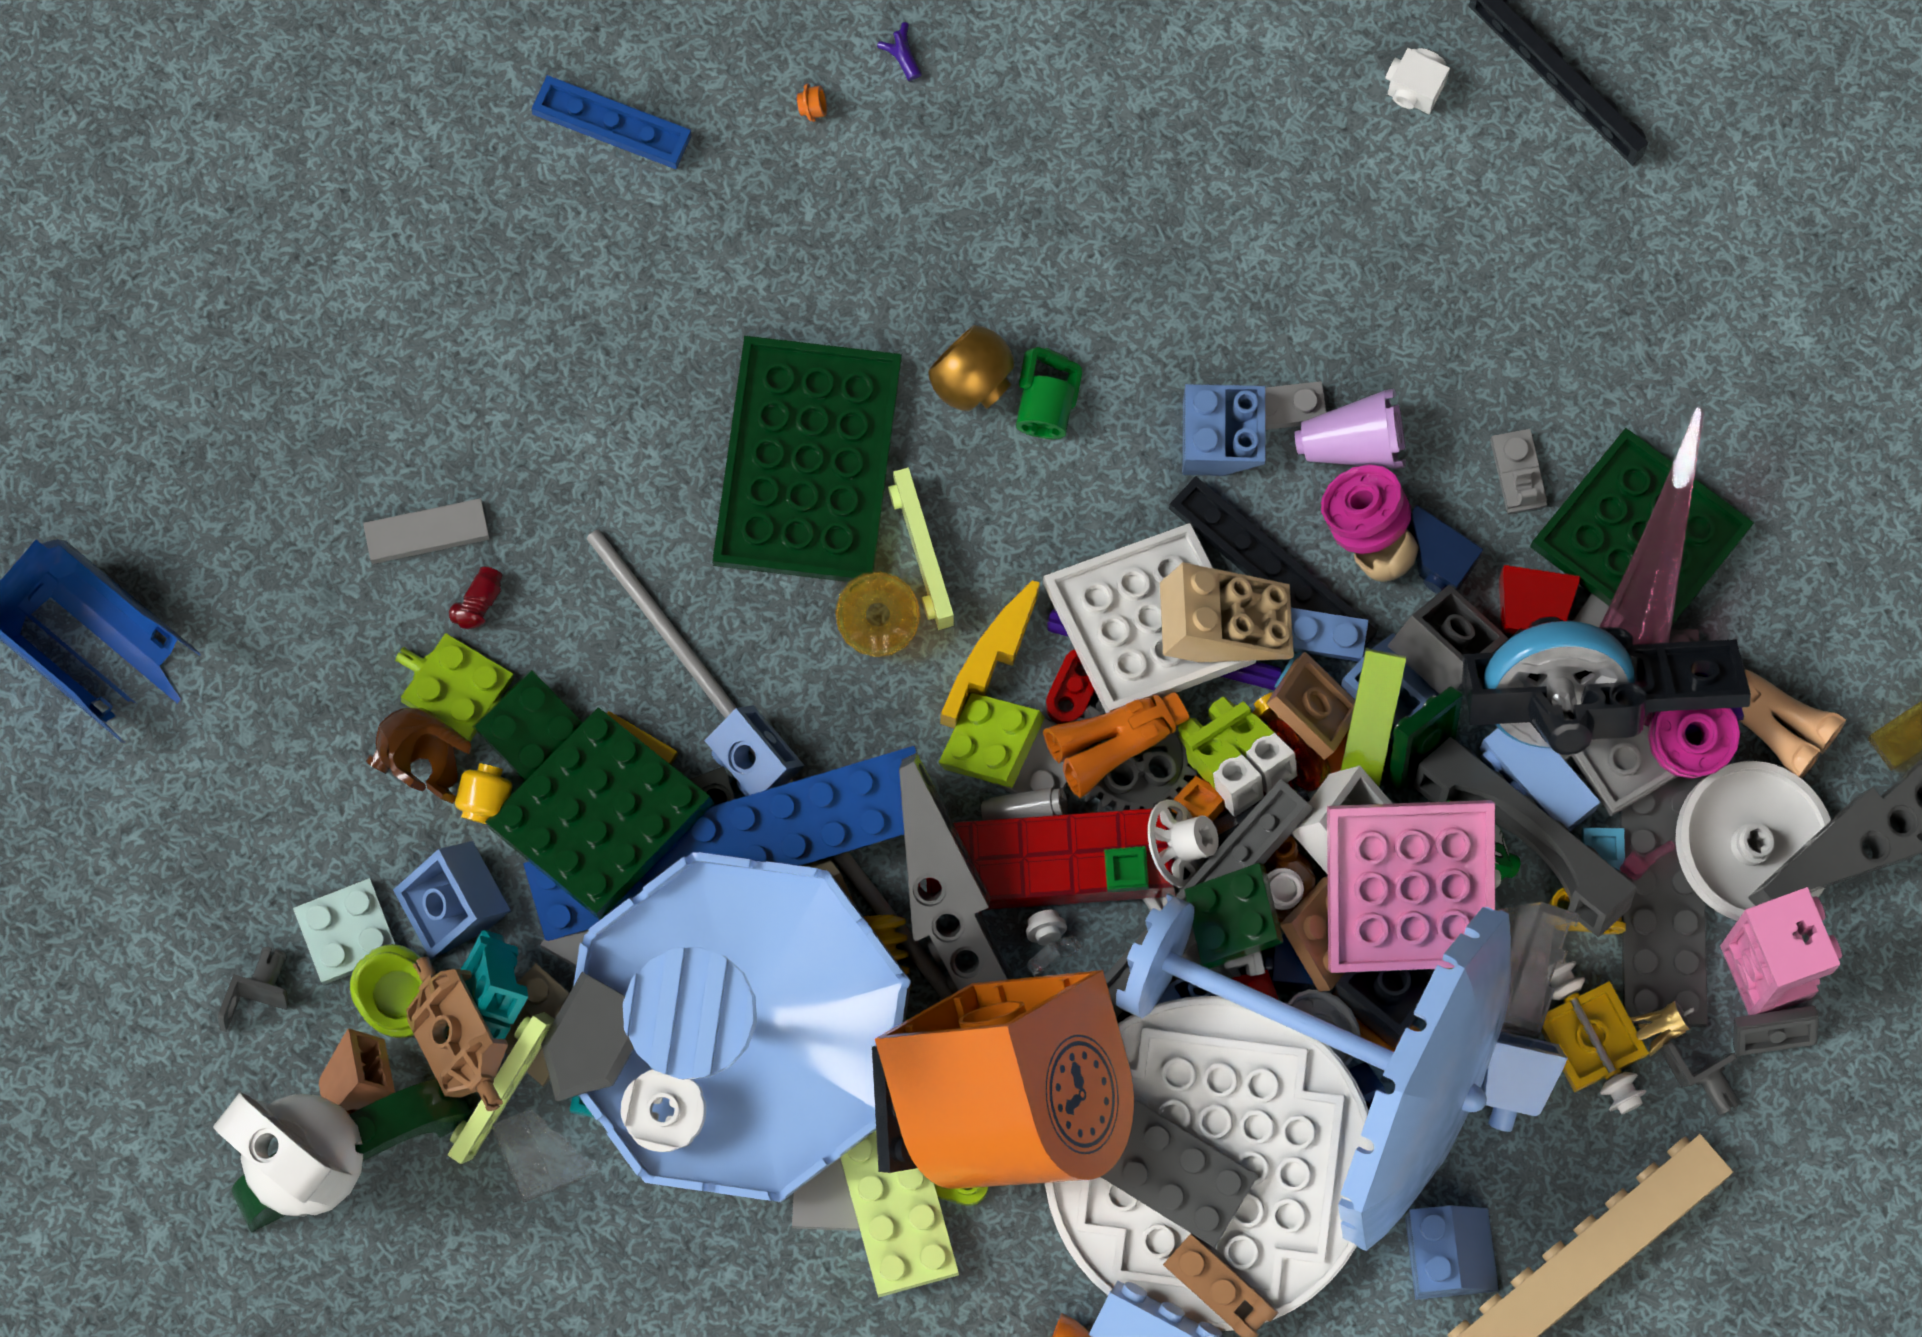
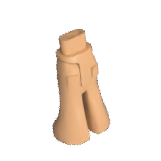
[1740,667,1846,779]

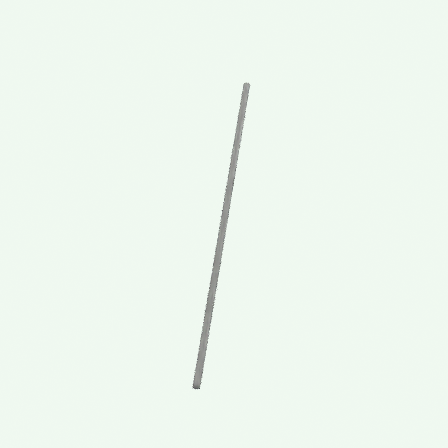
[586,529,952,1000]

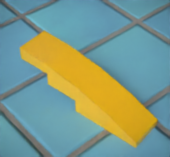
[940,580,1040,728]

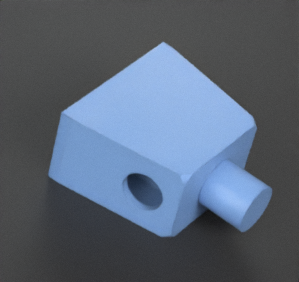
[1481,1031,1567,1132]

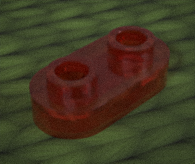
[1267,717,1331,791]

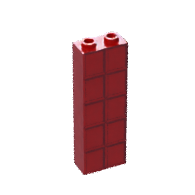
[926,808,1176,910]

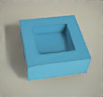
[1581,828,1625,871]

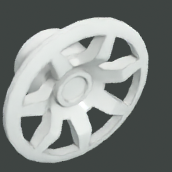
[1148,800,1218,888]

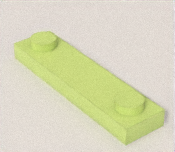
[888,467,954,630]
[448,1012,555,1164]

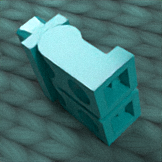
[460,930,529,1039]

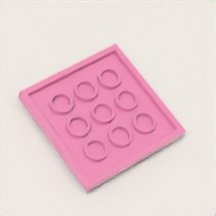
[1327,800,1495,973]

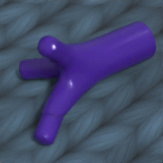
[877,22,922,81]

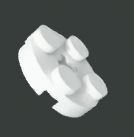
[621,1069,706,1152]

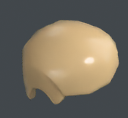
[1354,529,1419,582]

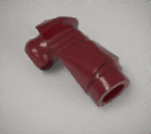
[449,566,503,629]

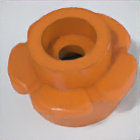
[797,83,827,122]

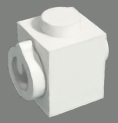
[1385,48,1450,114]

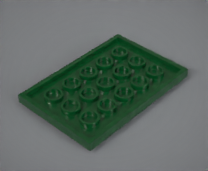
[712,336,902,585]

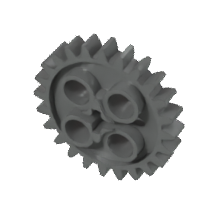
[1077,700,1197,812]

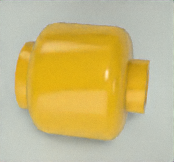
[455,763,512,824]

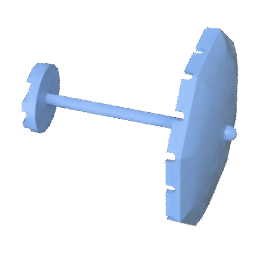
[574,852,911,1202]
[1116,893,1511,1251]

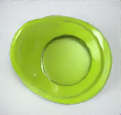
[350,944,422,1038]

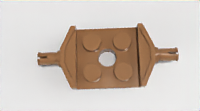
[406,957,508,1111]

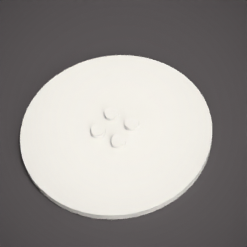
[1045,996,1374,1331]

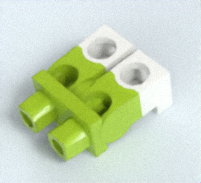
[1178,696,1297,817]

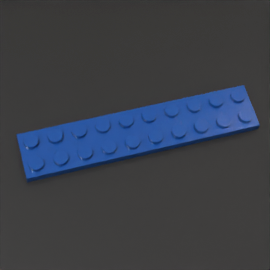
[523,745,918,941]

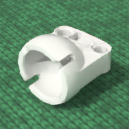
[213,1092,363,1217]

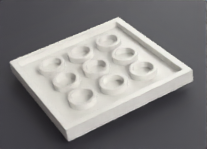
[1043,523,1256,713]

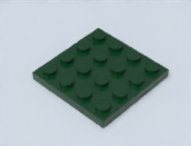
[1530,428,1754,643]
[485,707,714,920]

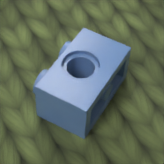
[704,705,804,796]

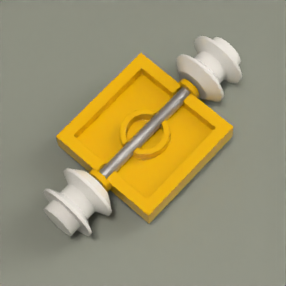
[1535,958,1649,1115]

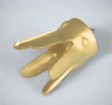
[1630,1000,1694,1056]

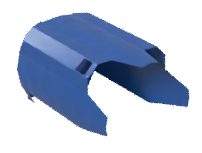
[0,539,200,743]

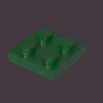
[472,670,582,782]
[1388,686,1463,790]
[1184,862,1283,969]

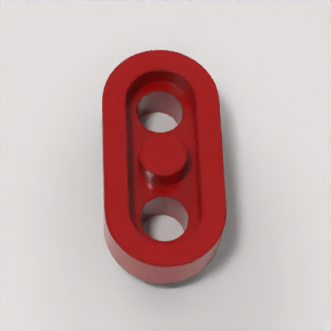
[1046,649,1095,724]

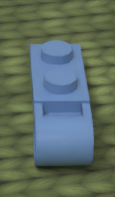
[1291,608,1368,662]

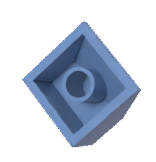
[393,841,511,960]
[1405,1205,1499,1300]

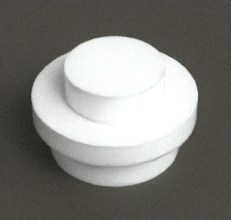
[1267,868,1304,910]
[1026,910,1067,946]

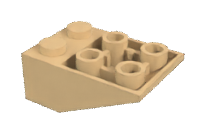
[1160,562,1294,662]

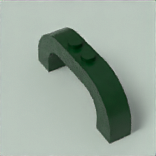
[231,1079,473,1232]

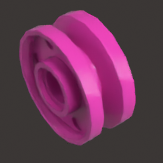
[1321,464,1411,554]
[1648,708,1740,779]

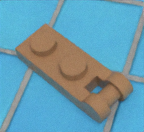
[1163,1234,1279,1337]

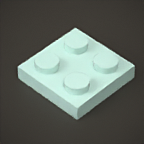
[293,878,396,985]

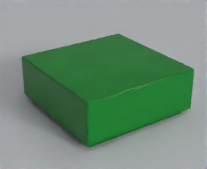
[1104,846,1149,893]

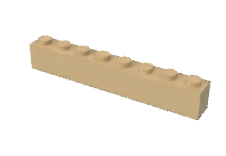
[1447,1134,1733,1337]

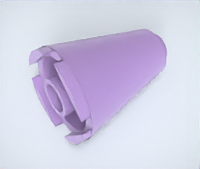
[1295,389,1406,469]

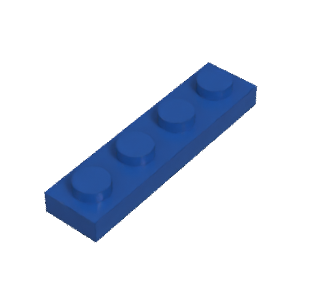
[531,75,692,170]

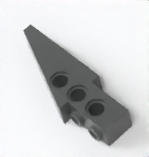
[899,753,1013,994]
[1748,758,1922,906]

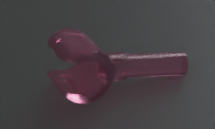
[1619,841,1676,880]

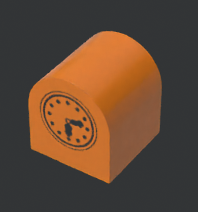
[875,970,1134,1189]

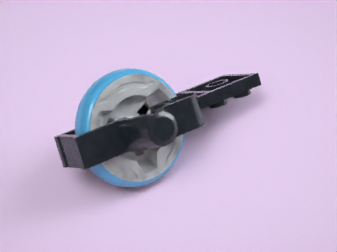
[1462,617,1751,755]

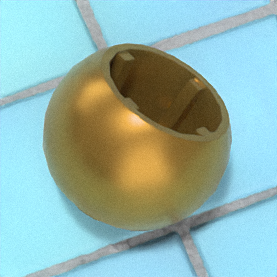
[928,325,1015,411]

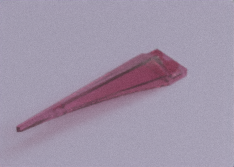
[1599,407,1704,727]

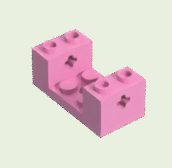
[1720,887,1842,1015]

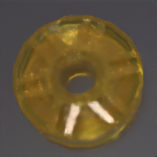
[835,571,920,657]

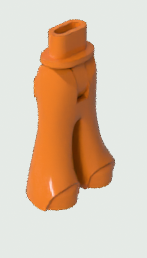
[1043,692,1189,799]

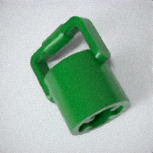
[1016,347,1082,440]

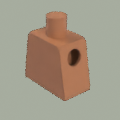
[319,1028,395,1114]

